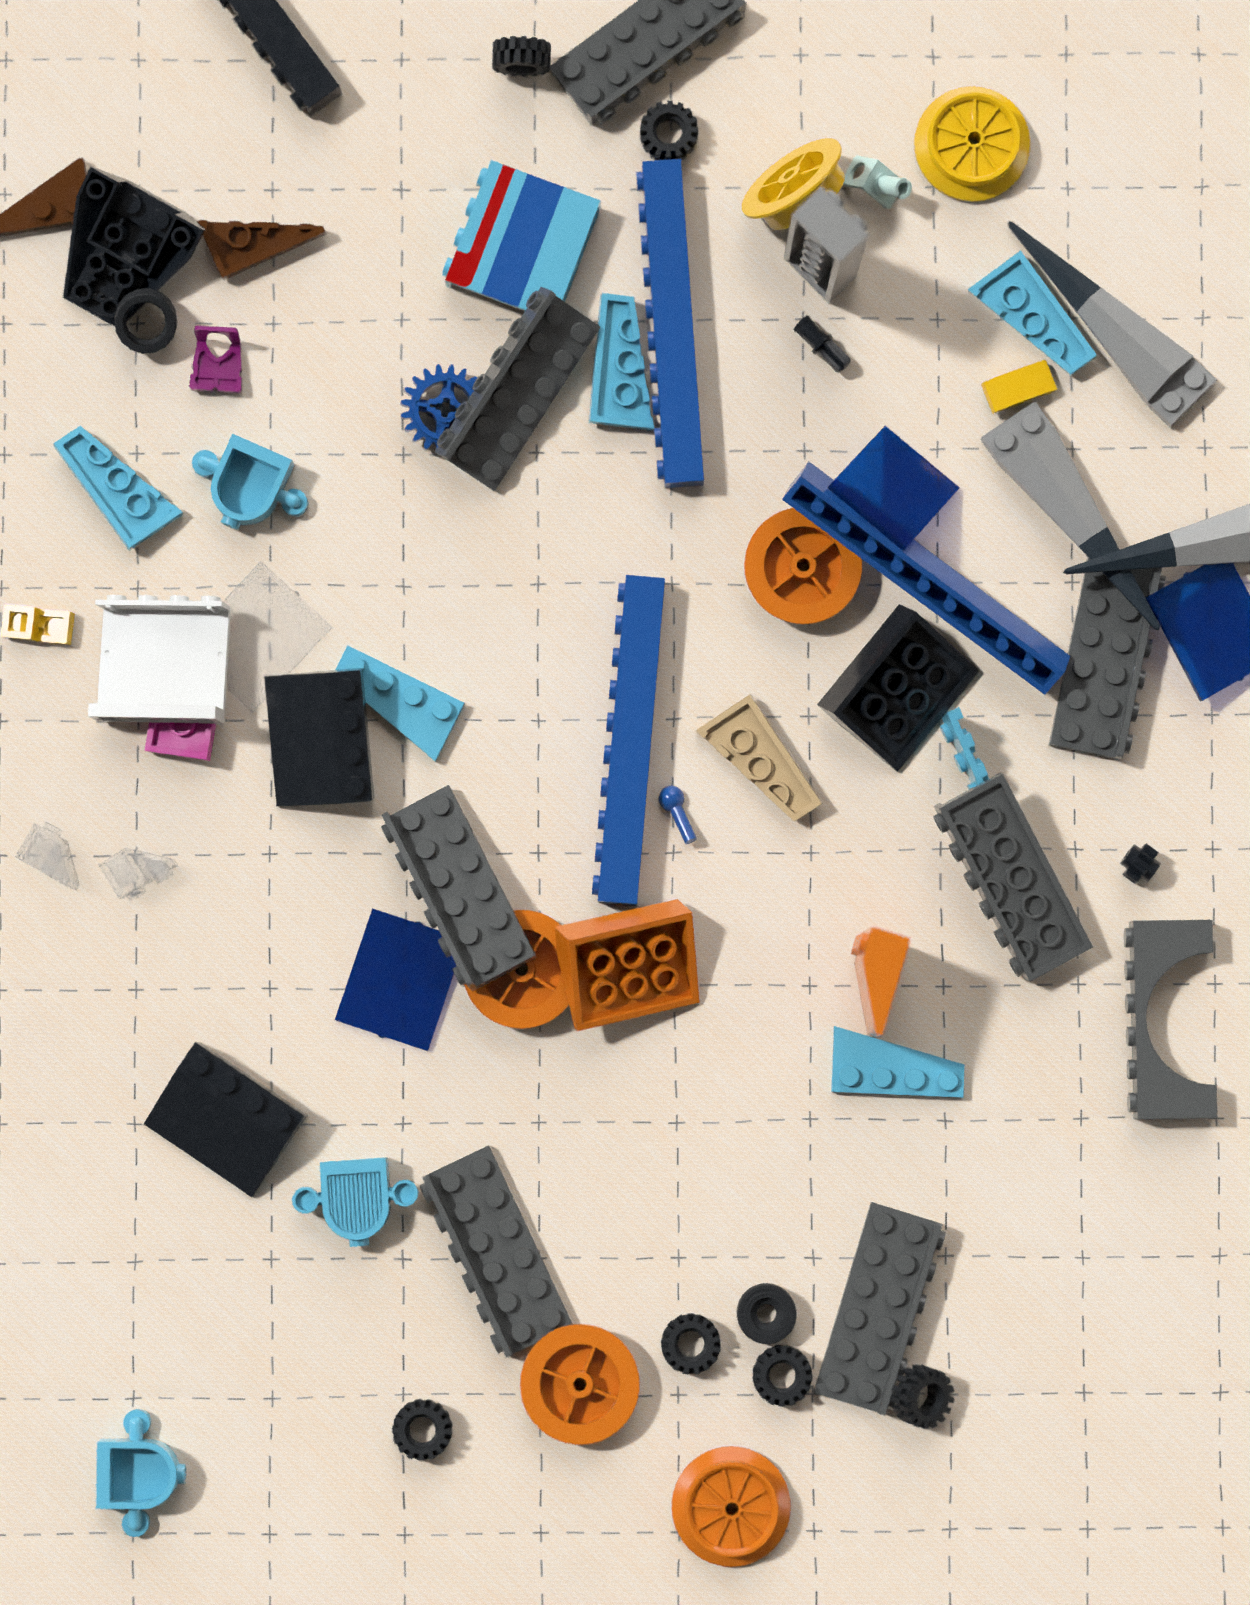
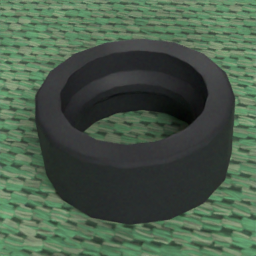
[115,288,177,354]

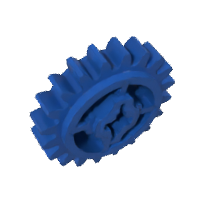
[400,364,477,455]

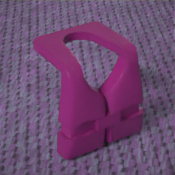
[189,325,242,393]

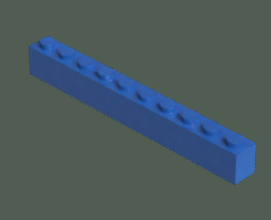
[636,159,704,488]
[782,461,1070,695]
[592,575,665,906]

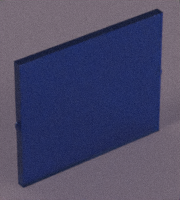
[828,426,960,551]
[1145,564,1250,701]
[335,908,457,1051]

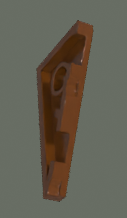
[0,157,87,236]
[197,220,326,280]

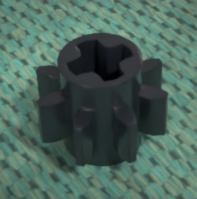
[1120,843,1161,884]

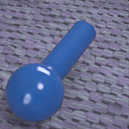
[658,786,697,844]

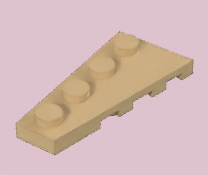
[695,694,823,822]

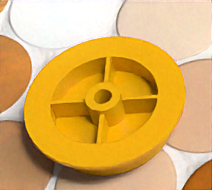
[914,86,1031,202]
[742,138,845,230]

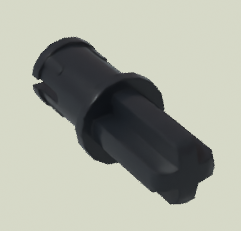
[794,315,851,373]

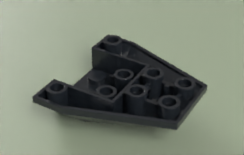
[63,166,205,327]

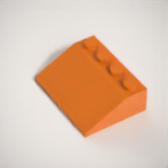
[555,899,700,1031]
[851,927,911,1037]

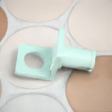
[843,156,912,209]

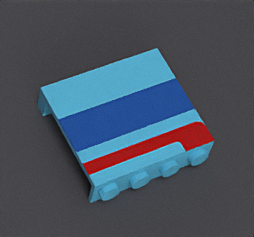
[442,160,601,311]

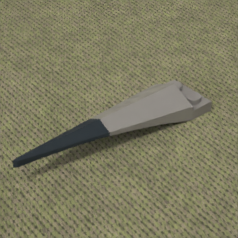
[1008,221,1217,428]
[980,401,1160,630]
[1063,504,1250,575]

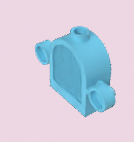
[192,434,308,530]
[292,1157,419,1247]
[96,1409,186,1537]

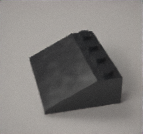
[817,604,979,772]
[264,668,375,806]
[144,1042,308,1197]

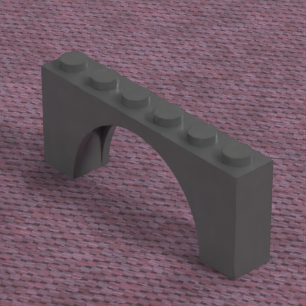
[1124,919,1217,1119]

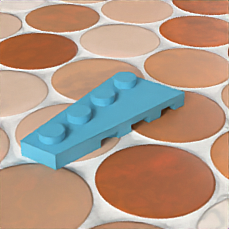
[968,250,1097,375]
[588,293,654,431]
[53,426,183,551]
[335,645,465,762]
[940,707,989,790]
[831,1026,965,1098]

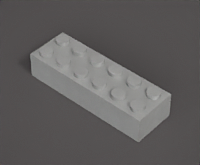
[784,187,869,303]

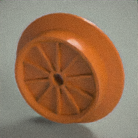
[744,508,862,624]
[465,910,569,1029]
[520,1324,640,1445]
[672,1446,791,1567]

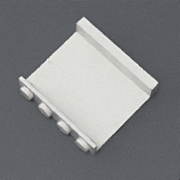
[88,595,231,724]

